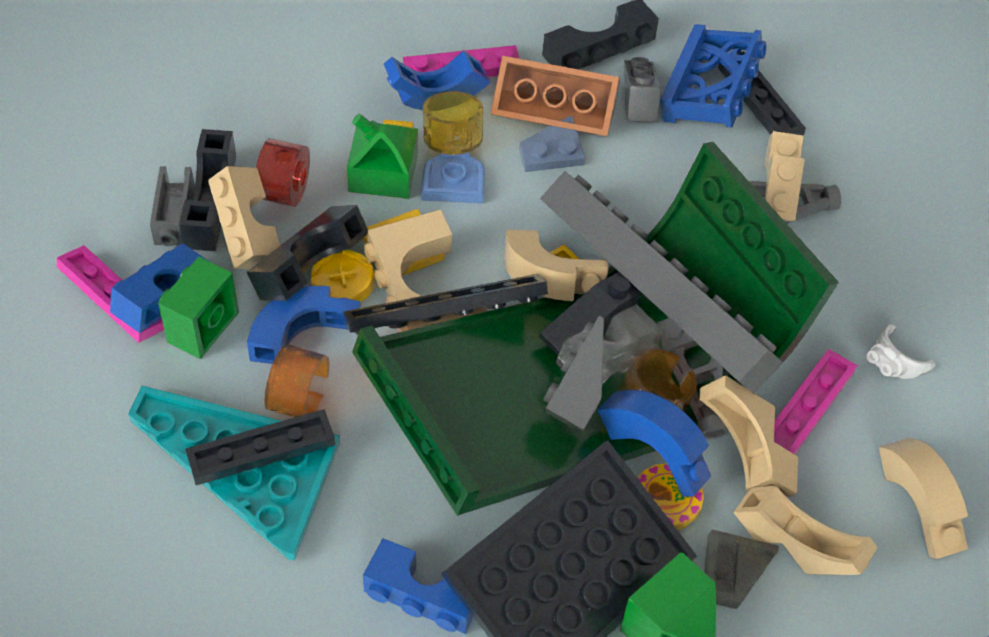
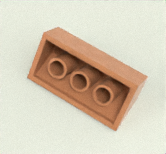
[491,55,620,137]

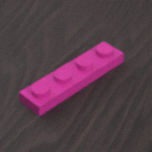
[403,45,520,77]
[56,245,164,343]
[774,349,858,455]

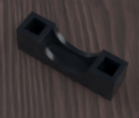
[542,0,659,70]
[179,129,236,251]
[246,205,368,301]

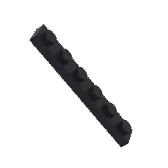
[343,274,548,335]

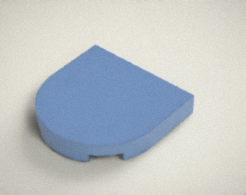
[422,149,485,203]

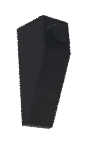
[539,272,642,359]

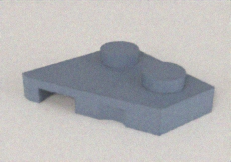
[519,116,585,172]

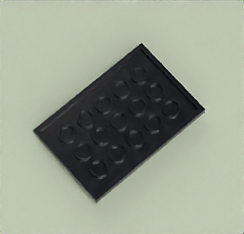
[441,440,697,637]

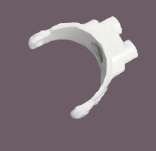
[867,324,935,379]

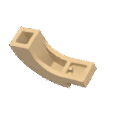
[504,230,608,301]
[879,438,968,559]

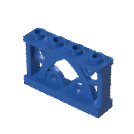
[660,24,767,127]

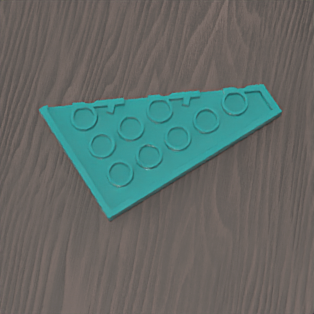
[128,386,340,561]

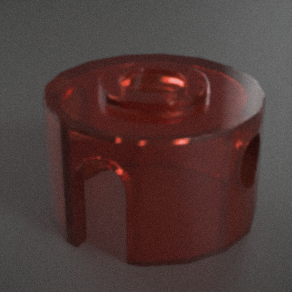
[256,138,310,207]

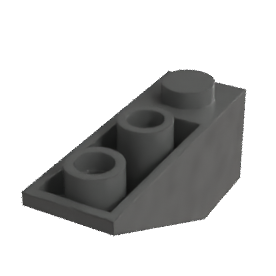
[624,57,661,122]
[543,316,604,433]

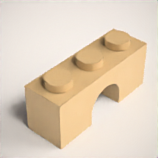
[208,166,280,269]

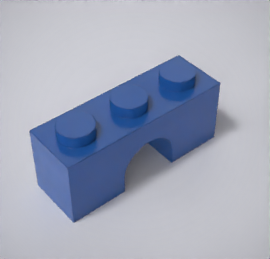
[110,243,210,333]
[363,538,473,634]

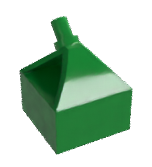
[347,113,418,199]
[620,552,716,637]

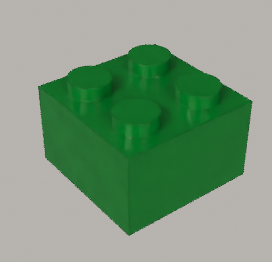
[158,257,239,359]

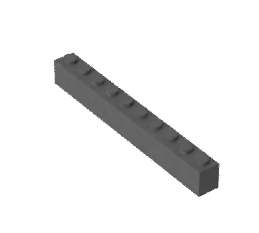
[540,171,783,394]

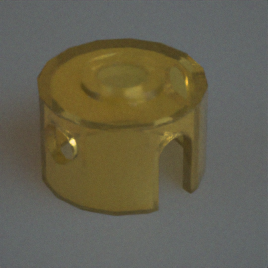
[423,91,483,155]

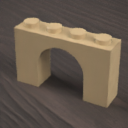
[364,209,487,332]

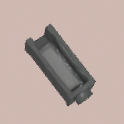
[150,166,195,246]

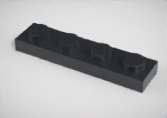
[717,51,806,136]
[185,409,335,486]

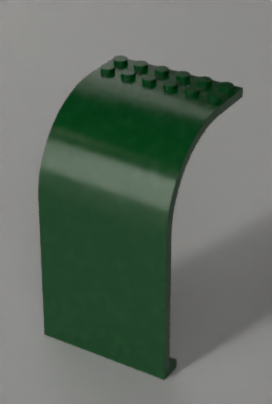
[352,142,839,516]

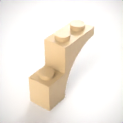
[764,131,805,222]
[699,375,798,497]
[733,486,878,575]

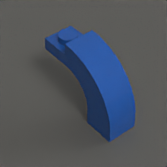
[383,50,491,110]
[247,286,361,366]
[597,390,711,497]

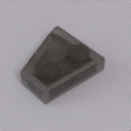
[704,529,779,609]

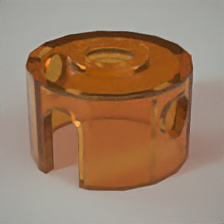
[264,344,330,418]
[618,349,697,412]

